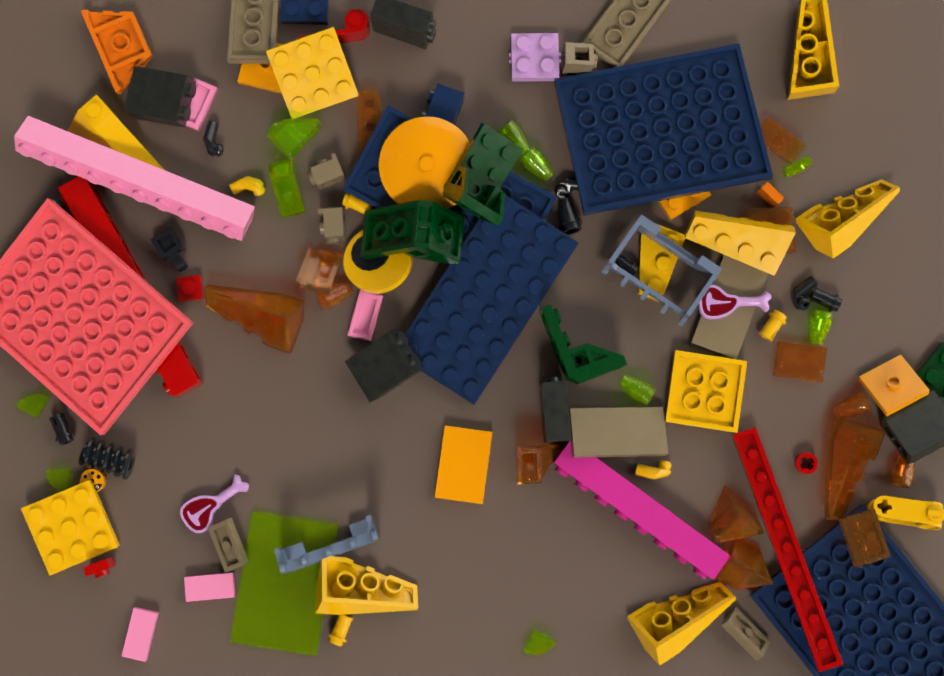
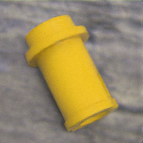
[342,193,373,214]
[758,310,787,342]
[328,615,353,647]

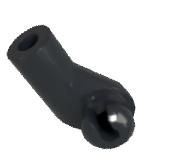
[203,121,224,157]
[554,177,578,199]
[793,276,818,311]

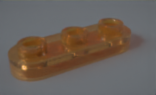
[357,89,382,155]

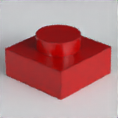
[176,275,204,302]
[83,557,116,579]

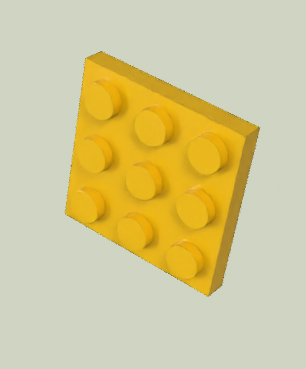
[266,26,359,119]
[665,350,747,433]
[21,479,120,575]

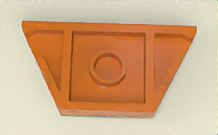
[81,10,153,95]

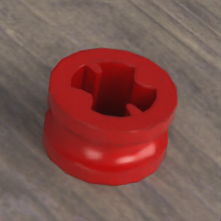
[794,452,818,474]

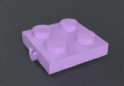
[509,33,561,82]

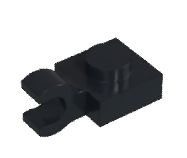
[150,227,188,272]

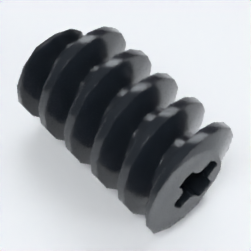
[78,437,135,480]

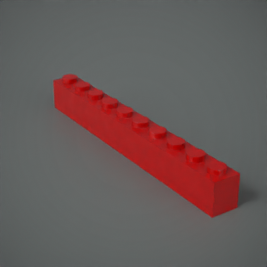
[58,176,204,398]

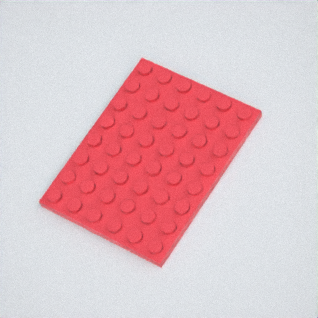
[0,198,193,436]

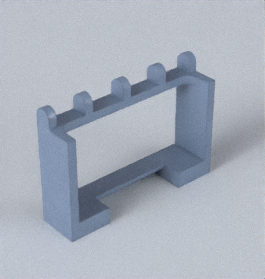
[601,214,722,327]
[274,515,380,574]

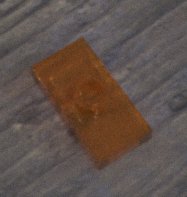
[761,117,806,165]

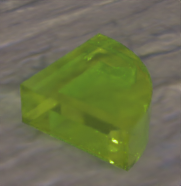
[782,156,812,178]
[15,394,51,418]
[45,468,73,491]
[523,629,556,655]

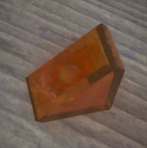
[515,444,563,485]
[709,485,763,543]
[715,535,773,590]

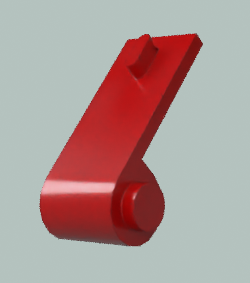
[298,9,370,44]

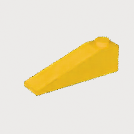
[68,95,164,170]
[795,179,900,259]
[315,556,418,615]
[627,582,736,666]

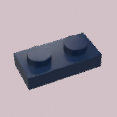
[280,0,329,25]

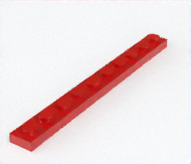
[732,427,843,672]

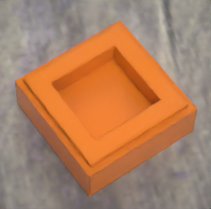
[756,182,784,208]

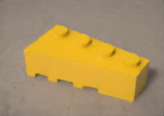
[787,0,839,100]
[685,210,796,276]

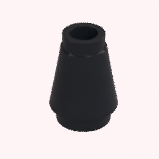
[558,197,583,235]

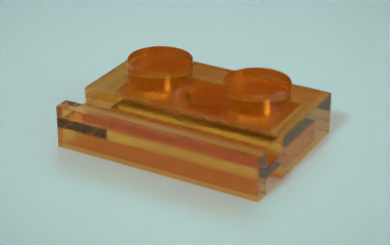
[296,248,343,294]
[773,341,827,383]
[838,509,891,567]

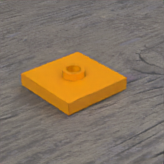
[237,43,282,94]
[859,355,930,417]

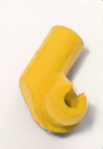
[229,176,265,196]
[636,460,672,479]

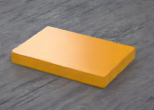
[435,425,493,504]

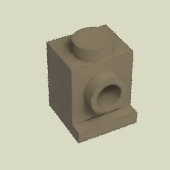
[561,42,598,75]
[307,153,346,190]
[318,207,346,244]

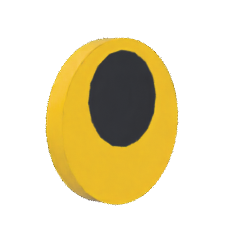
[343,230,413,294]

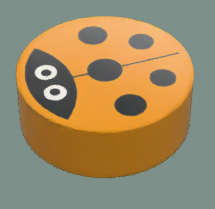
[80,468,107,492]

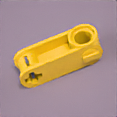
[867,496,944,530]

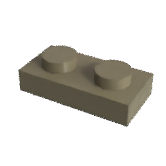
[208,518,249,573]
[721,607,771,661]

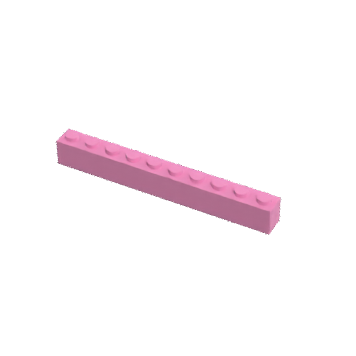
[14,116,255,241]

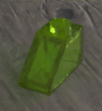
[266,119,323,161]
[268,158,306,218]

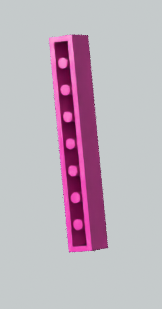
[552,440,730,580]

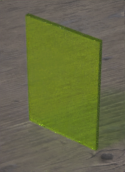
[230,511,339,656]

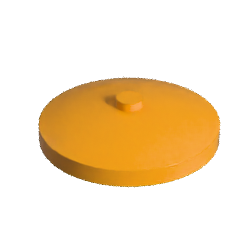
[379,117,470,209]

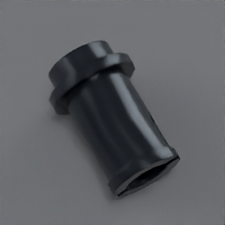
[611,254,639,276]
[809,287,843,312]
[49,413,75,446]

